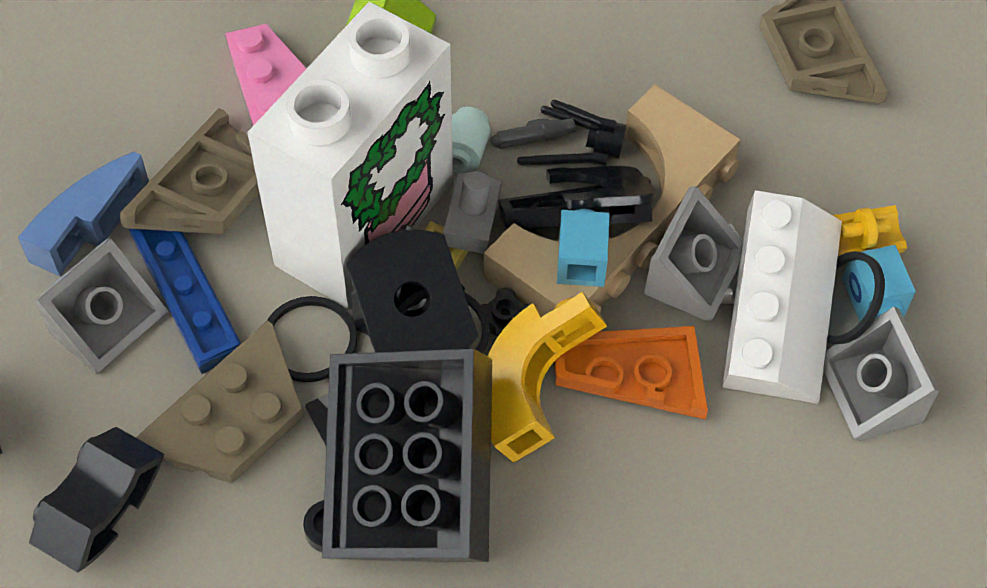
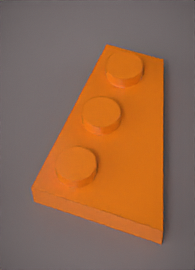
[553,326,708,420]

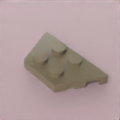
[759,0,888,104]
[120,108,259,234]
[136,320,304,483]

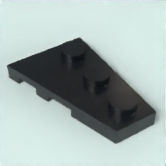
[498,185,653,232]

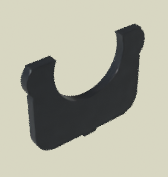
[546,166,655,209]

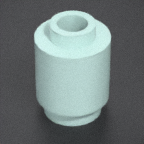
[452,107,491,173]

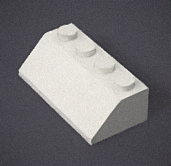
[722,190,842,404]

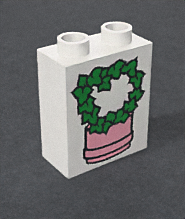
[247,2,453,309]

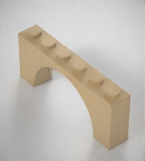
[483,84,741,315]

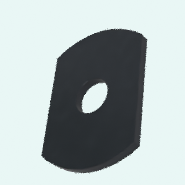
[347,229,478,353]

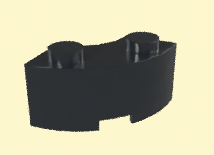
[29,427,165,573]

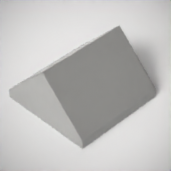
[644,186,743,321]
[34,238,168,373]
[823,307,939,440]

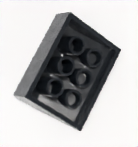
[322,349,492,562]

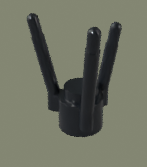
[517,99,627,166]

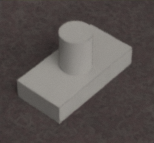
[443,171,502,254]

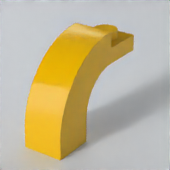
[487,292,607,463]

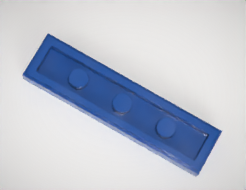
[128,228,241,374]

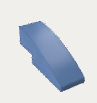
[18,151,149,276]

